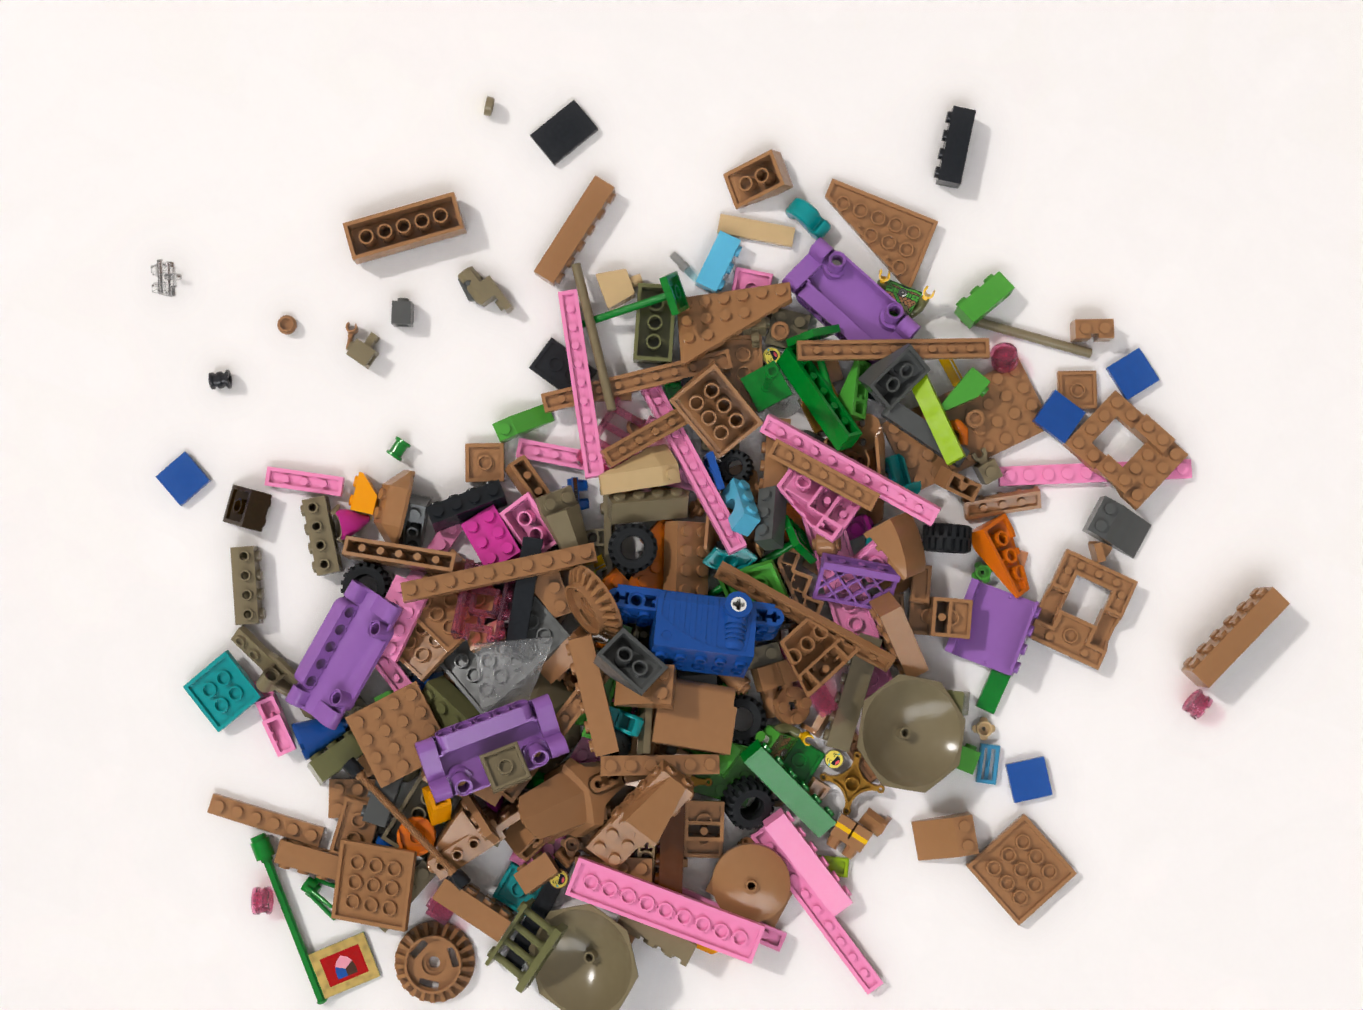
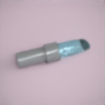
[670,252,697,282]

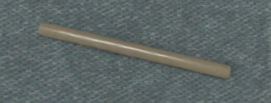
[960,318,1092,358]

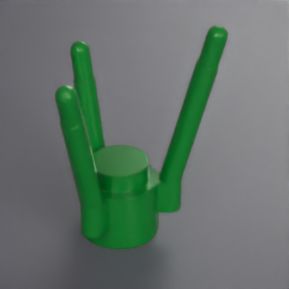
[301,877,336,920]

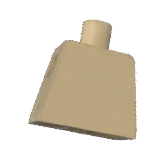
[596,269,643,311]

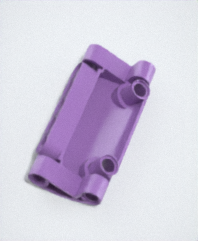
[782,237,921,365]
[414,694,569,803]

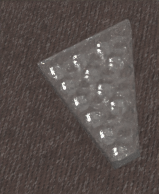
[475,636,553,714]

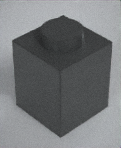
[391,298,414,327]

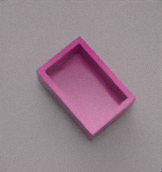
[460,504,521,565]

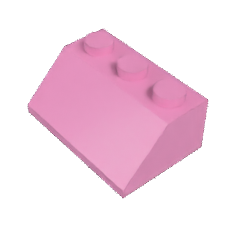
[499,492,557,553]

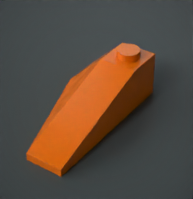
[972,513,1030,598]

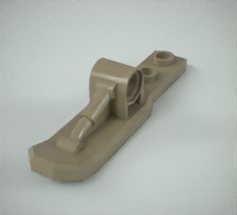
[586,490,617,579]
[231,625,314,719]

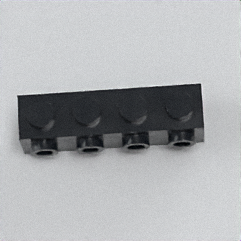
[934,106,976,189]
[426,479,508,533]

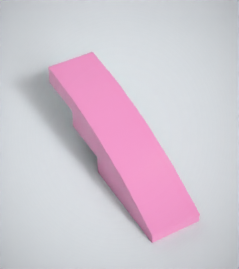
[254,680,297,757]

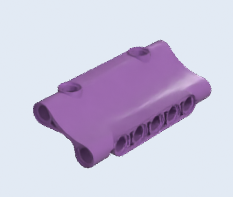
[285,579,403,730]

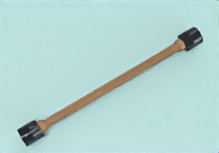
[342,757,471,891]

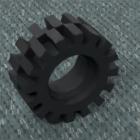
[717,449,754,483]

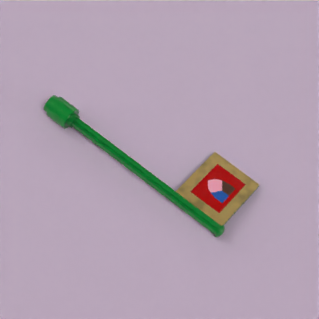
[250,833,381,1005]

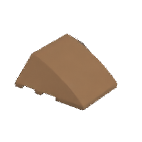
[863,512,926,581]
[779,618,861,698]

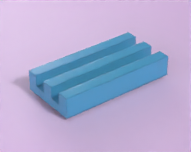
[975,743,1000,785]

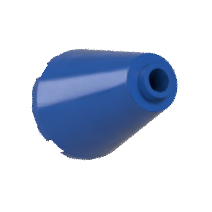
[291,717,348,760]

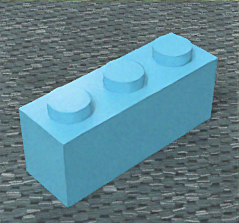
[695,230,742,293]

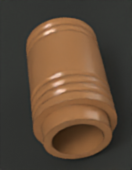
[718,675,751,695]

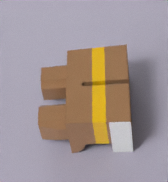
[826,812,873,860]

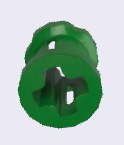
[386,436,411,462]

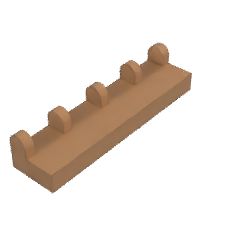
[961,486,1042,520]

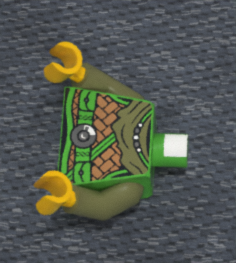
[877,269,935,319]
[755,723,814,761]

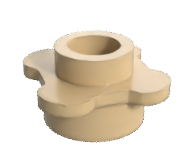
[972,717,996,740]

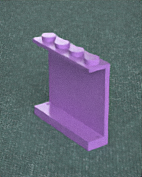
[945,578,1042,677]

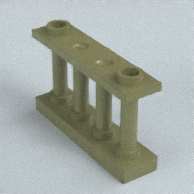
[485,898,569,993]

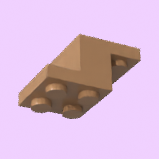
[908,597,973,639]
[683,800,725,858]

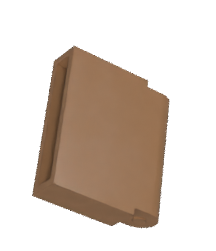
[651,678,737,756]

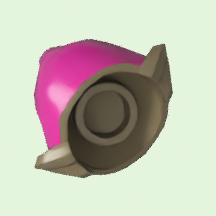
[330,504,370,544]

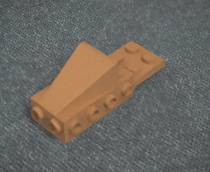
[586,759,694,869]
[426,790,530,881]

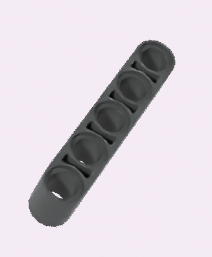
[881,402,970,468]

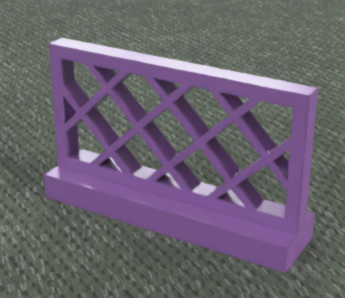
[812,552,900,609]

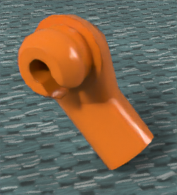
[950,419,968,446]

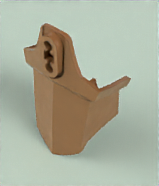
[517,758,624,846]

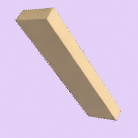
[717,214,795,248]

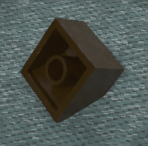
[223,485,272,532]

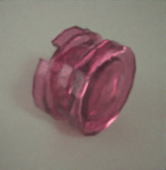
[990,342,1019,373]
[1182,689,1213,720]
[251,886,274,915]

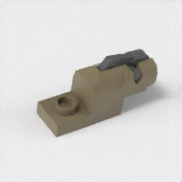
[458,266,514,313]

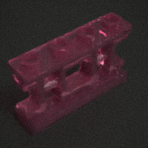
[451,559,516,645]

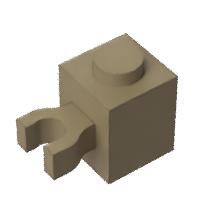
[743,317,770,348]
[346,332,380,369]
[970,447,1003,485]

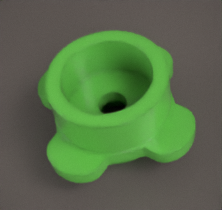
[971,562,993,583]

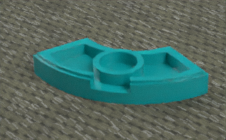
[703,547,758,570]

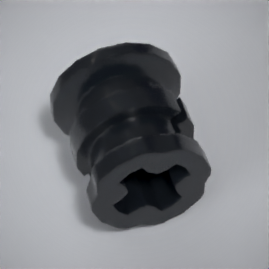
[208,370,232,389]

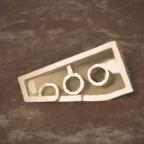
[598,444,681,495]

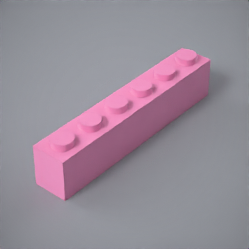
[762,808,853,917]

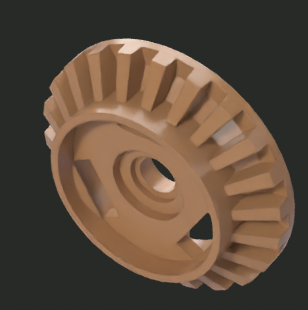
[565,565,623,640]
[394,920,475,1003]

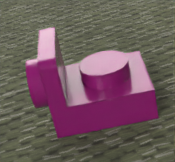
[846,513,874,541]

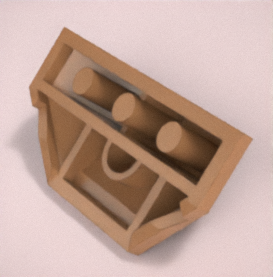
[373,470,415,544]

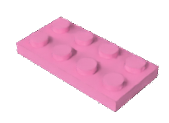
[382,574,428,662]

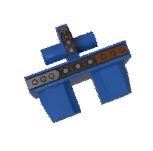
[563,477,589,510]

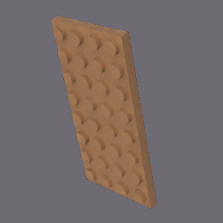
[881,358,1044,490]

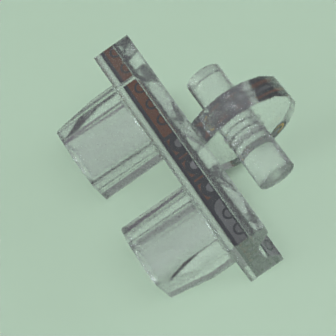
[151,259,182,297]

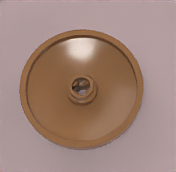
[712,843,791,922]

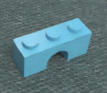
[721,478,761,537]

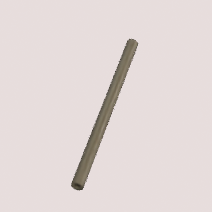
[571,263,617,412]

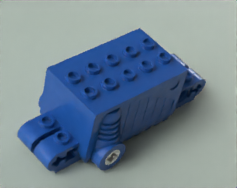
[609,584,784,678]

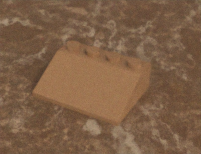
[669,360,763,459]

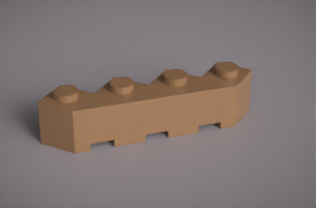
[776,548,824,614]

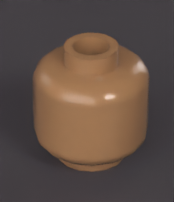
[812,534,841,557]

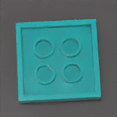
[183,650,264,732]

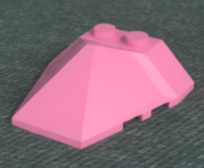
[777,468,861,543]

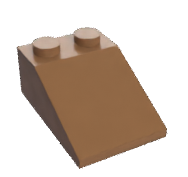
[723,149,793,209]
[614,664,677,710]
[911,812,979,861]

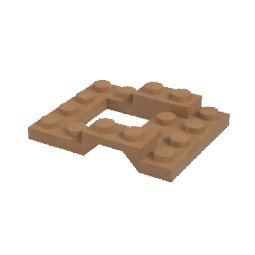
[1063,390,1188,510]
[1027,549,1138,670]

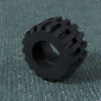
[608,523,658,572]
[922,523,972,554]
[341,563,392,598]
[732,695,767,744]
[721,775,775,830]

